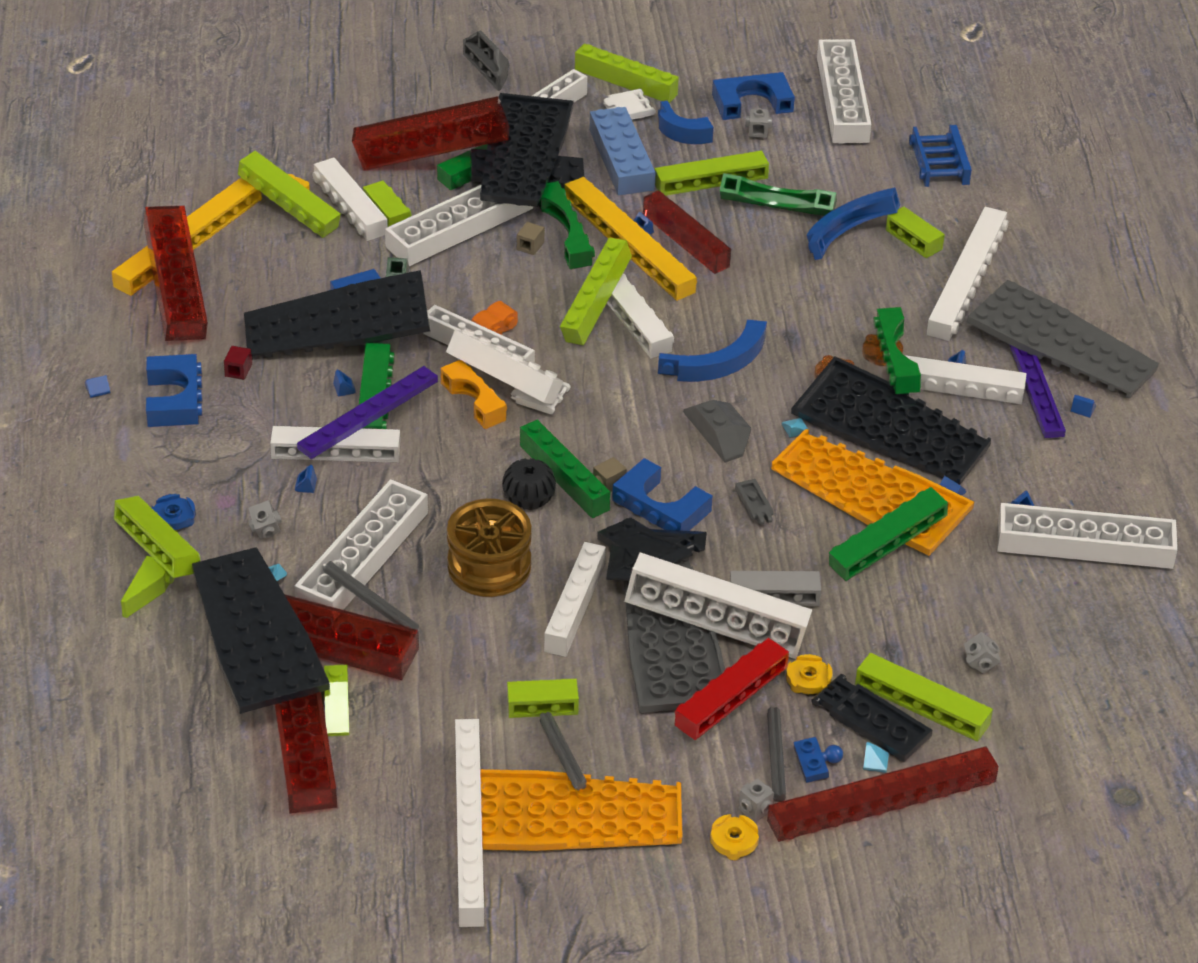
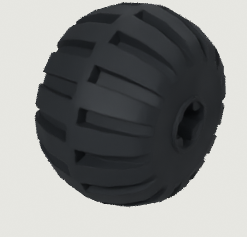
[502,458,556,509]

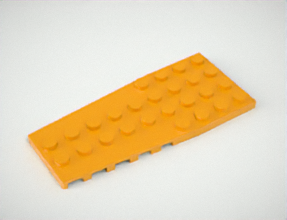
[771,429,974,556]
[480,769,682,851]

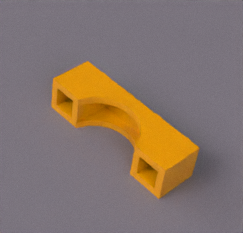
[441,360,507,430]

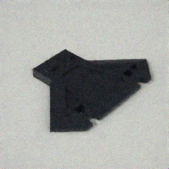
[597,517,707,581]

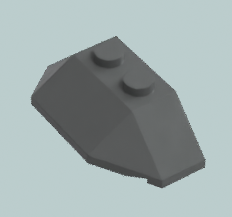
[463,30,510,91]
[683,400,751,462]

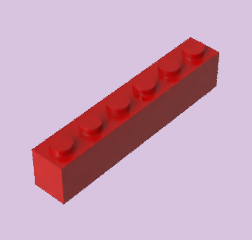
[675,637,789,740]

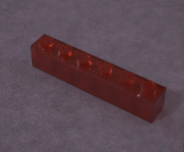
[643,190,731,274]

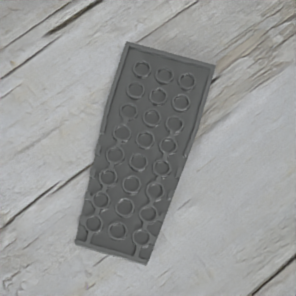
[967,280,1159,398]
[624,557,725,713]

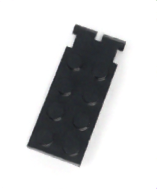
[811,674,933,762]

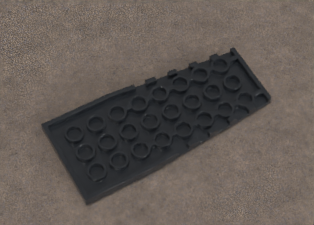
[480,93,574,207]
[244,270,430,360]
[791,356,991,485]
[192,547,330,714]

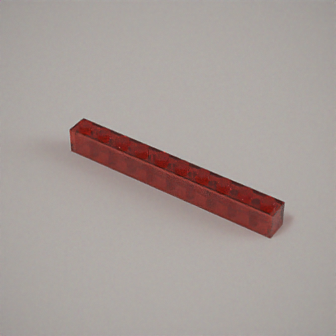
[767,746,999,842]

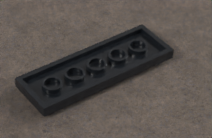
[470,149,585,189]

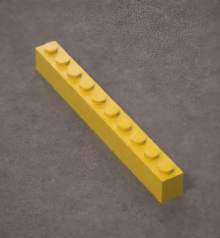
[565,177,697,301]
[111,178,262,296]

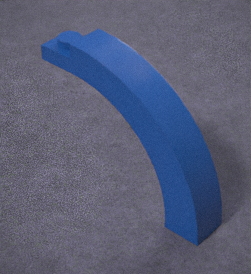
[806,187,901,260]
[658,320,767,382]

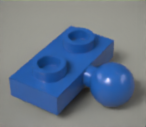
[793,737,843,783]

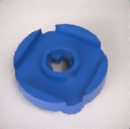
[152,494,196,530]

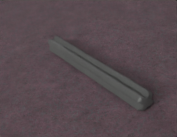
[323,561,419,635]
[767,707,786,801]
[540,712,587,790]

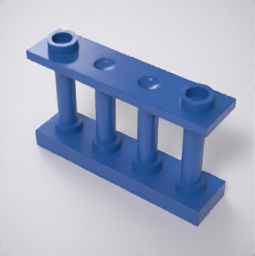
[909,125,972,187]

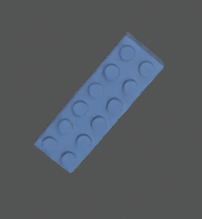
[589,107,655,196]

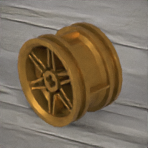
[447,498,532,597]

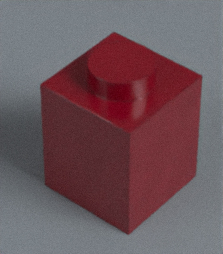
[224,345,252,380]

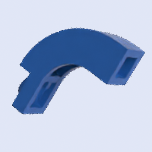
[658,101,714,144]

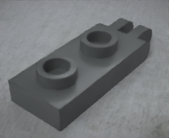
[735,479,773,525]

